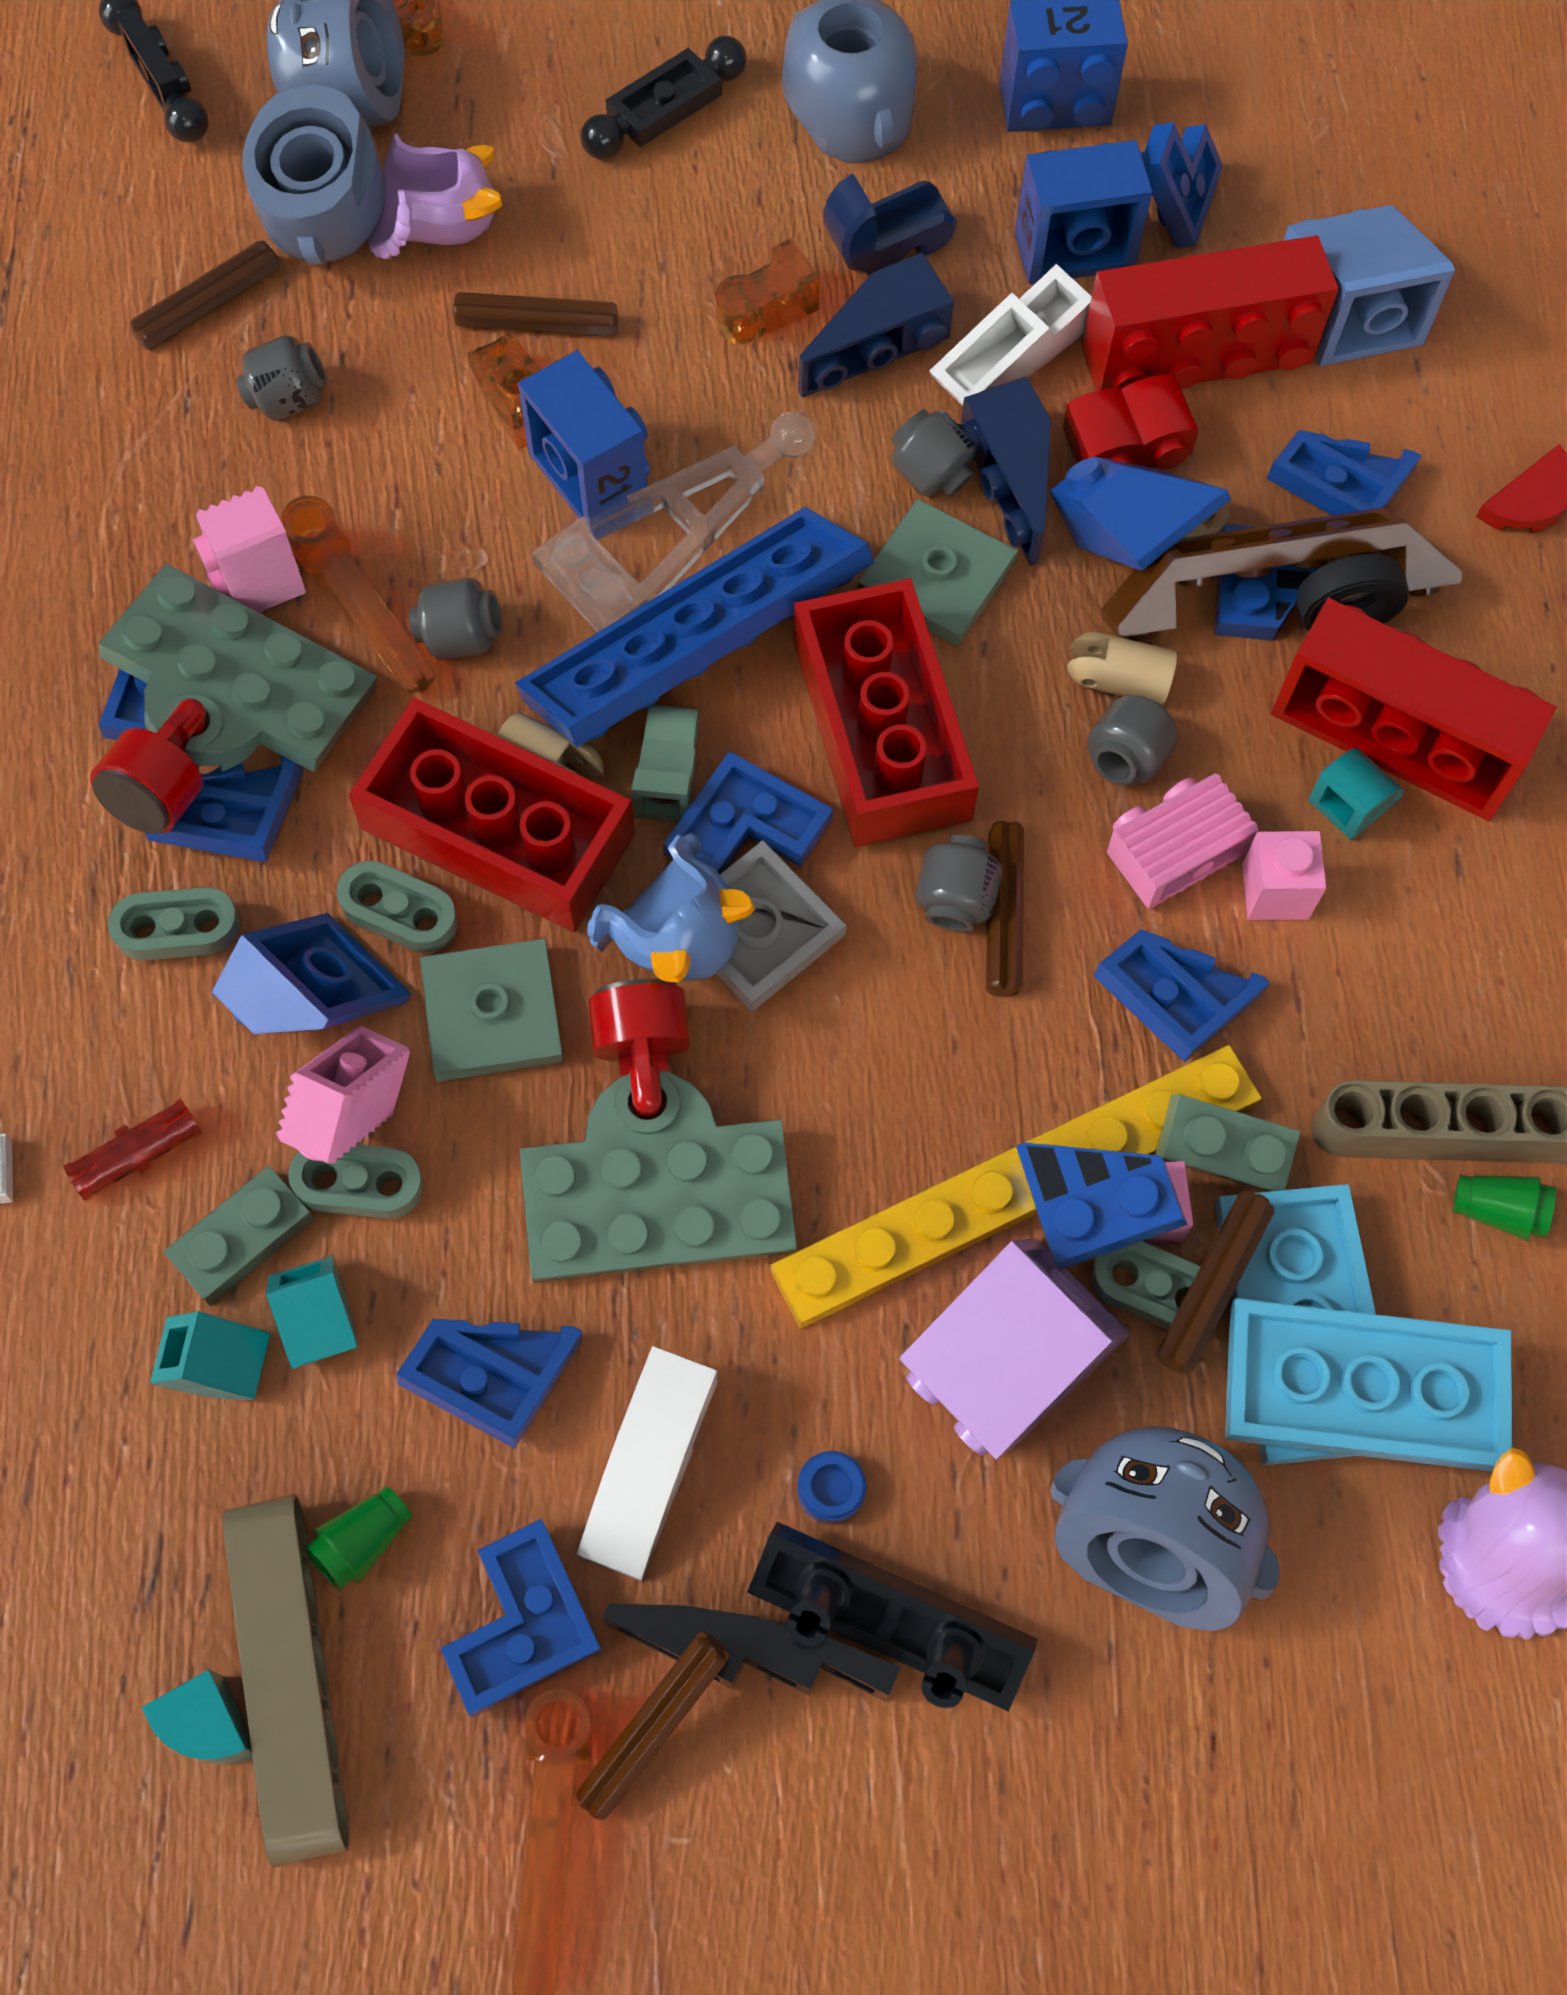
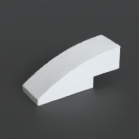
[929,264,1092,406]
[577,1346,718,1582]

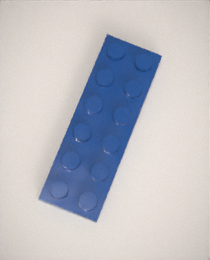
[515,507,874,747]

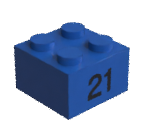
[999,0,1128,132]
[1015,140,1152,284]
[518,350,650,533]

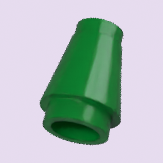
[1452,1174,1556,1241]
[304,1486,412,1590]

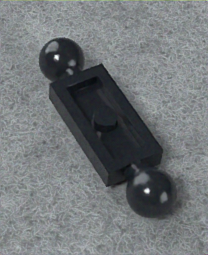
[99,0,209,143]
[580,35,747,160]

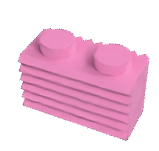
[192,486,306,613]
[1106,773,1259,909]
[276,1026,410,1163]

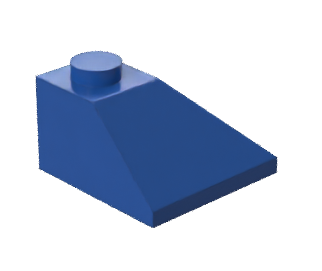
[1050,456,1231,571]
[212,913,411,1034]

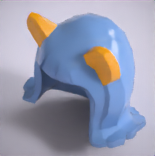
[587,833,756,983]

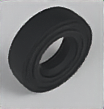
[1297,554,1409,631]

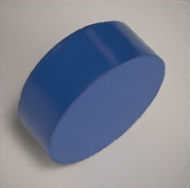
[797,1451,867,1524]

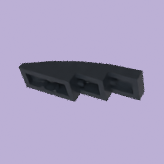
[603,1604,901,1701]

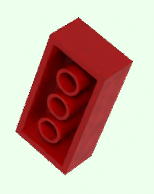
[1081,235,1339,391]
[793,578,979,848]
[1270,597,1557,822]
[348,697,635,933]

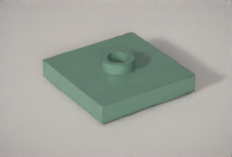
[858,499,1018,647]
[420,938,564,1082]

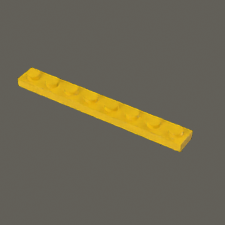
[770,1045,1262,1329]

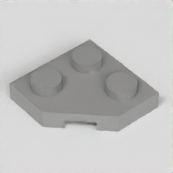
[716,840,846,1012]

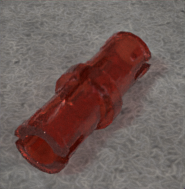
[63,1098,203,1202]

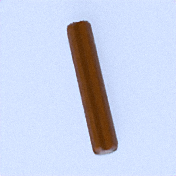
[129,240,279,350]
[453,292,619,337]
[986,821,1024,997]
[1156,1190,1274,1375]
[576,1632,729,1820]

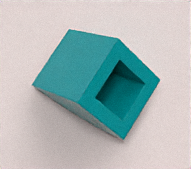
[1308,748,1404,841]
[266,1255,358,1369]
[150,1311,270,1400]
[141,1669,252,1764]

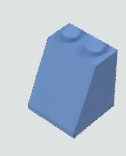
[1283,205,1455,366]

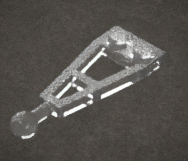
[532,411,816,632]

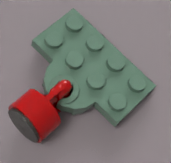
[90,563,377,834]
[519,979,797,1283]

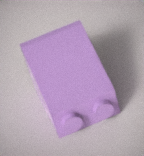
[899,1238,1132,1459]

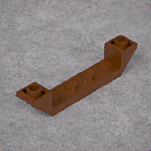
[1102,507,1462,641]

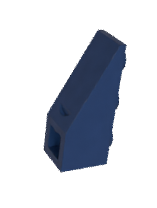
[798,253,954,398]
[959,376,1051,566]

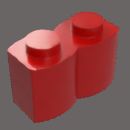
[1063,374,1199,470]

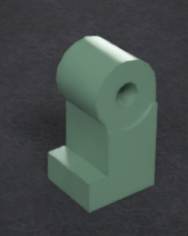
[632,704,700,822]

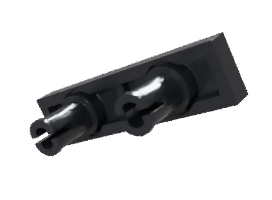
[747,1522,1038,1712]

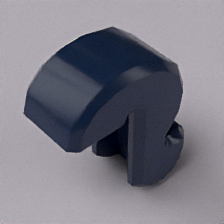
[823,173,957,274]

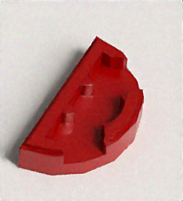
[1476,444,1567,533]

